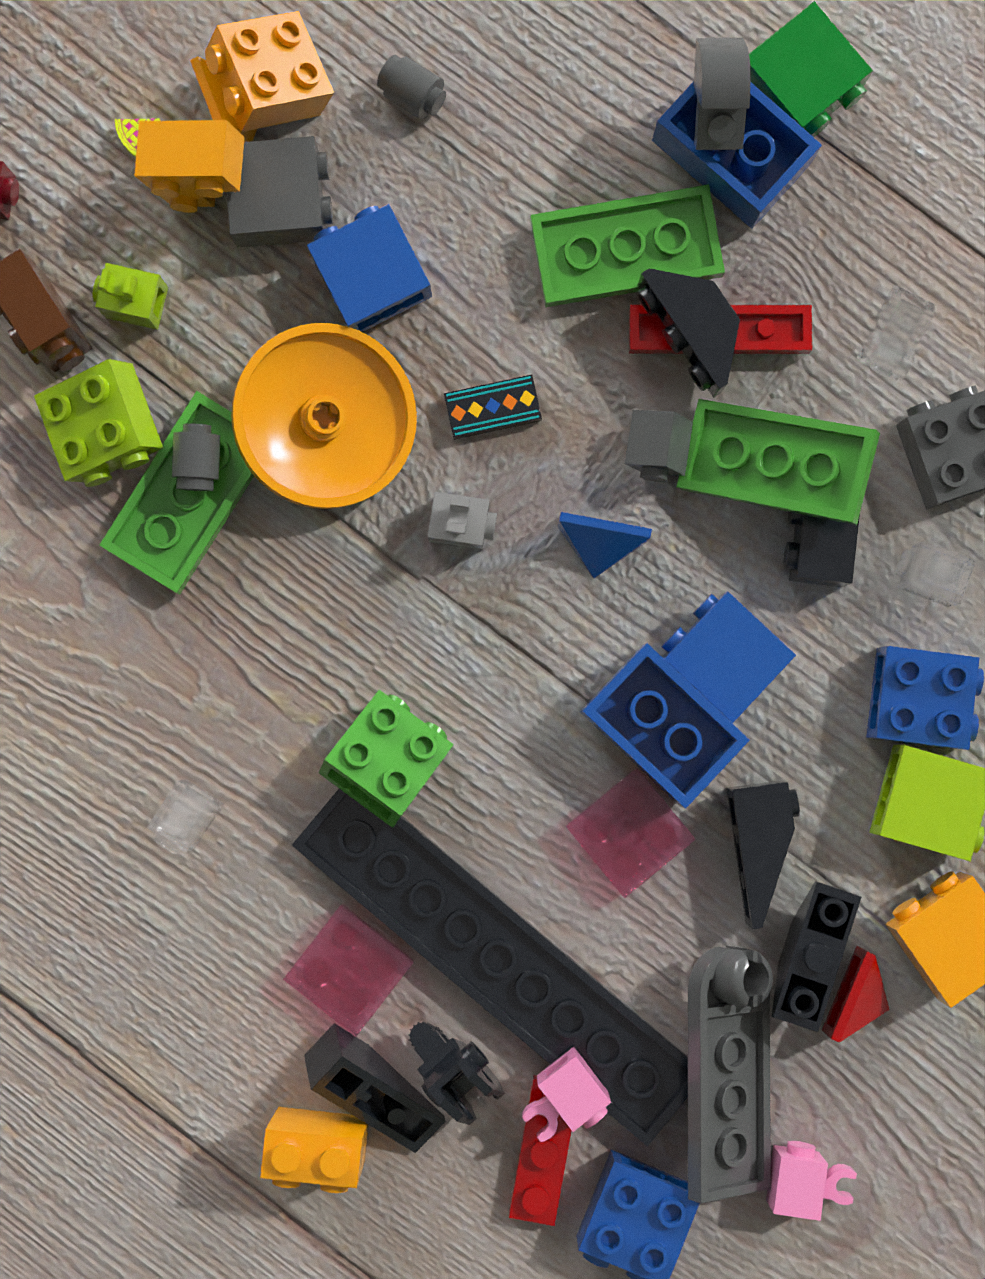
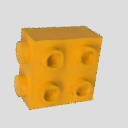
[205,11,334,132]
[885,871,985,1008]
[260,1107,368,1193]

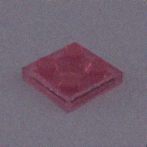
[565,767,696,898]
[283,904,414,1037]

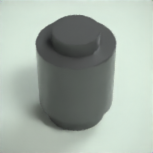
[377,55,446,120]
[172,423,220,491]

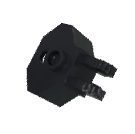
[408,1022,505,1125]

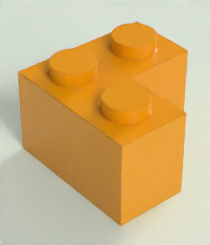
[134,120,245,213]

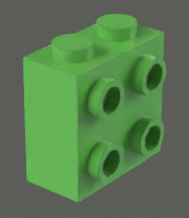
[318,690,454,828]

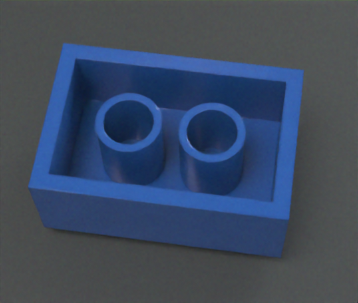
[652,81,822,229]
[580,643,750,809]

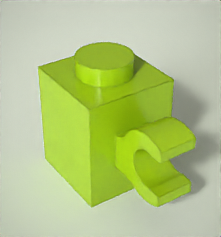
[92,263,168,330]

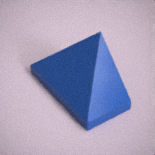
[558,512,652,579]

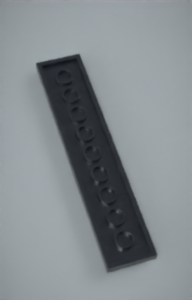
[292,789,688,1147]

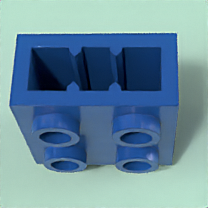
[307,204,432,332]
[661,591,796,723]
[866,646,984,750]
[576,1149,700,1279]

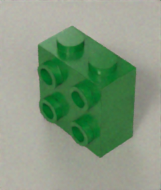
[749,1,873,137]

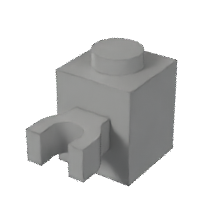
[428,492,497,550]

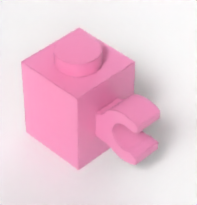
[522,1047,611,1142]
[766,1141,857,1221]

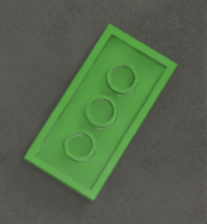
[530,184,725,308]
[99,391,254,594]
[676,399,880,525]

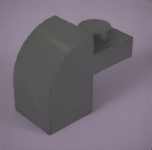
[693,38,751,150]

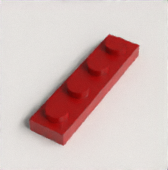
[629,305,812,354]

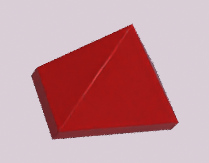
[822,946,890,1043]

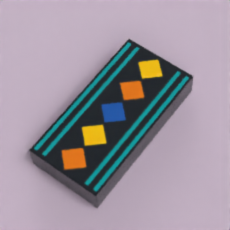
[444,374,542,440]

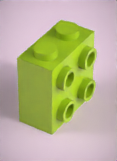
[34,359,163,487]
[869,745,985,862]

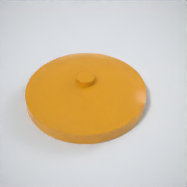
[231,323,417,509]

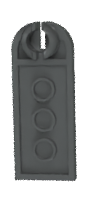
[688,946,773,1204]

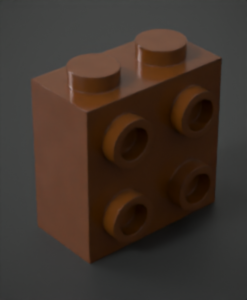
[0,248,93,372]

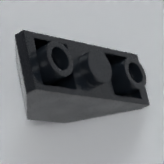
[637,268,740,398]
[771,881,862,1032]

